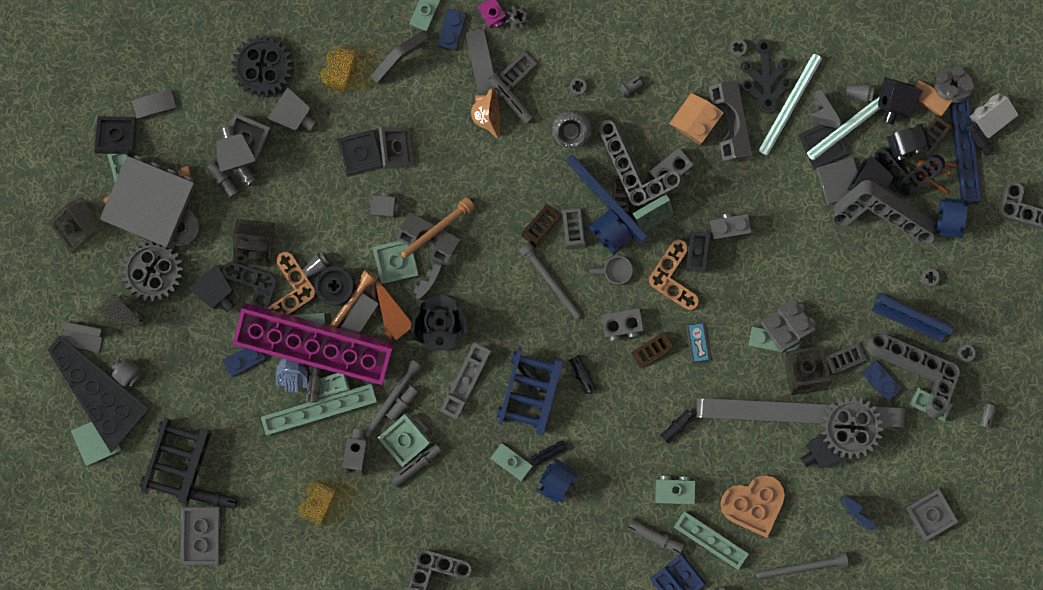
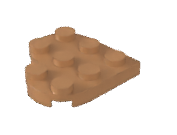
[720,475,785,538]

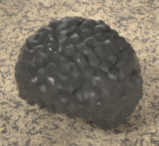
[552,110,592,148]

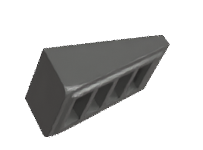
[498,51,538,91]
[562,208,585,250]
[824,342,867,375]

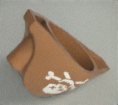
[471,88,500,138]

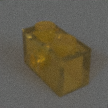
[320,45,355,92]
[297,481,336,526]

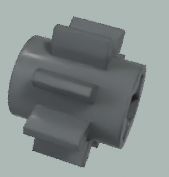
[505,6,529,30]

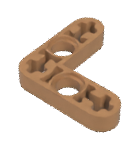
[649,240,698,310]
[268,252,315,315]

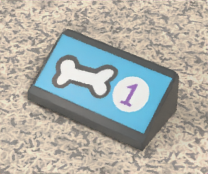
[685,323,711,363]

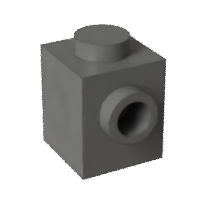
[370,193,399,218]

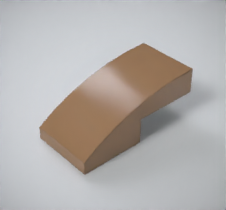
[916,80,952,117]

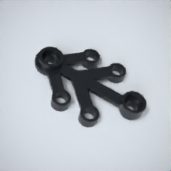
[740,39,792,113]

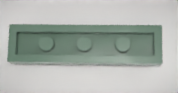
[674,511,748,570]

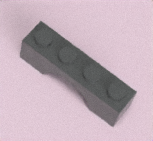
[708,81,752,162]

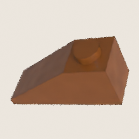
[375,281,411,341]

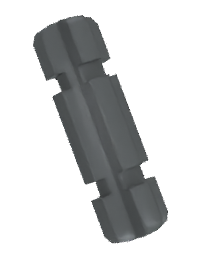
[306,366,321,403]

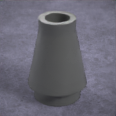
[846,84,875,103]
[302,252,331,278]

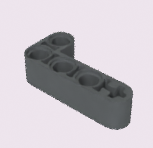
[998,182,1043,230]

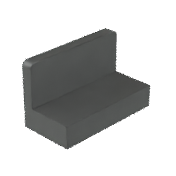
[62,321,104,352]

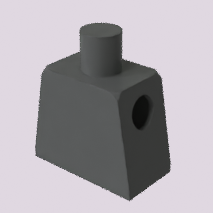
[268,88,317,132]
[216,125,257,174]
[342,429,367,476]

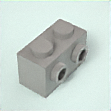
[969,93,1018,138]

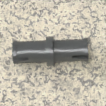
[207,161,239,199]
[386,385,420,422]

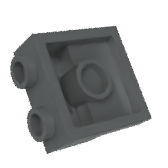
[760,299,816,353]

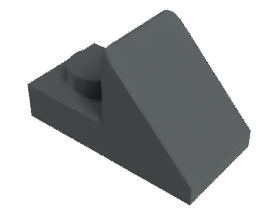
[810,89,840,128]

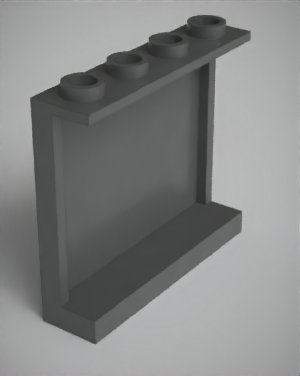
[100,155,200,250]

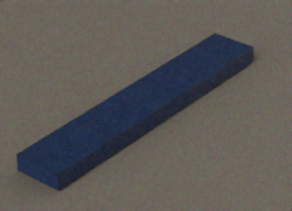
[950,97,982,203]
[567,155,648,246]

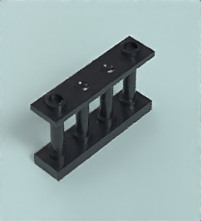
[140,417,211,506]

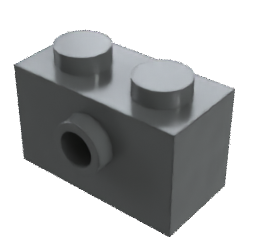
[708,213,751,241]

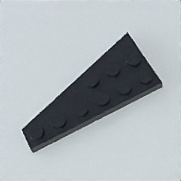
[47,336,149,454]

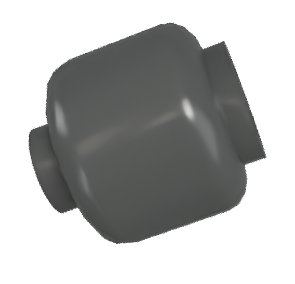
[112,358,141,387]

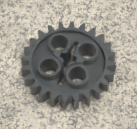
[120,241,184,303]
[820,396,883,459]

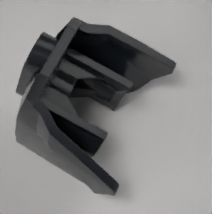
[411,294,467,351]

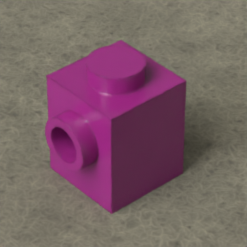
[478,0,506,29]

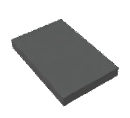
[180,507,220,565]

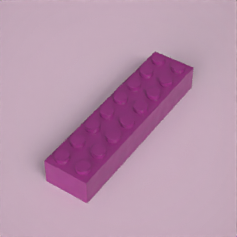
[233,303,394,385]

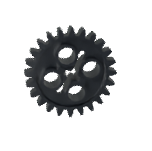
[231,35,294,97]

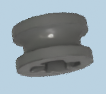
[729,39,747,57]
[569,78,586,96]
[921,269,940,286]
[957,345,976,362]

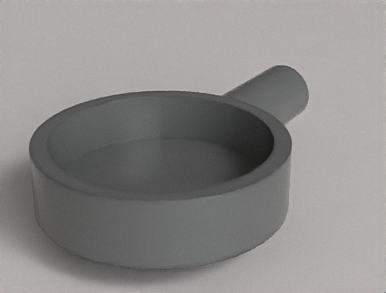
[589,256,633,285]

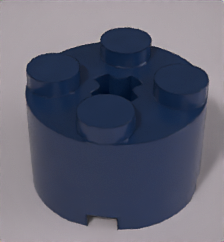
[936,197,968,239]
[588,209,633,256]
[536,458,578,503]

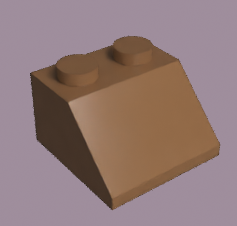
[669,93,724,146]

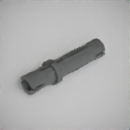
[487,73,533,124]
[390,443,443,488]
[627,518,684,555]

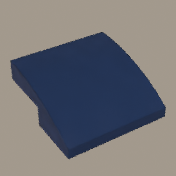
[840,496,875,530]
[650,553,706,590]

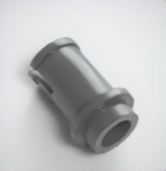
[618,76,643,98]
[237,166,257,186]
[980,403,998,428]

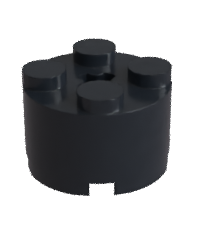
[886,123,930,161]
[314,266,354,306]

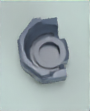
[276,359,309,393]

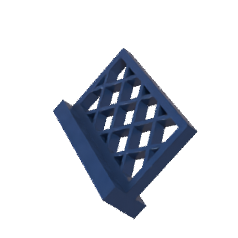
[871,293,954,342]

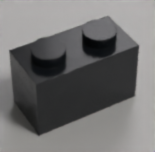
[685,231,710,273]

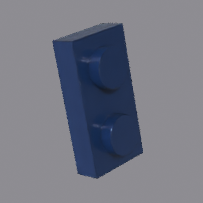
[437,9,466,51]
[223,348,266,377]
[861,360,902,402]

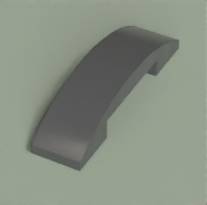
[465,29,500,103]
[440,342,491,420]

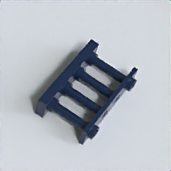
[496,347,563,436]

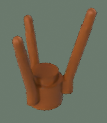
[917,158,957,194]

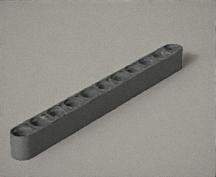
[696,398,906,428]

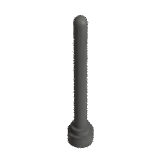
[518,242,582,319]
[364,358,423,439]
[756,552,849,579]

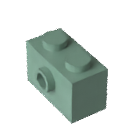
[655,476,695,504]

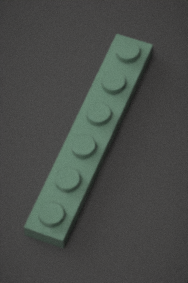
[261,384,377,436]

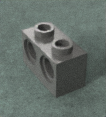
[648,148,693,188]
[601,308,643,341]

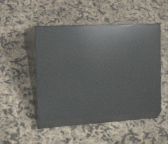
[379,127,414,169]

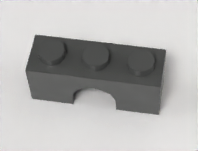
[396,212,460,265]

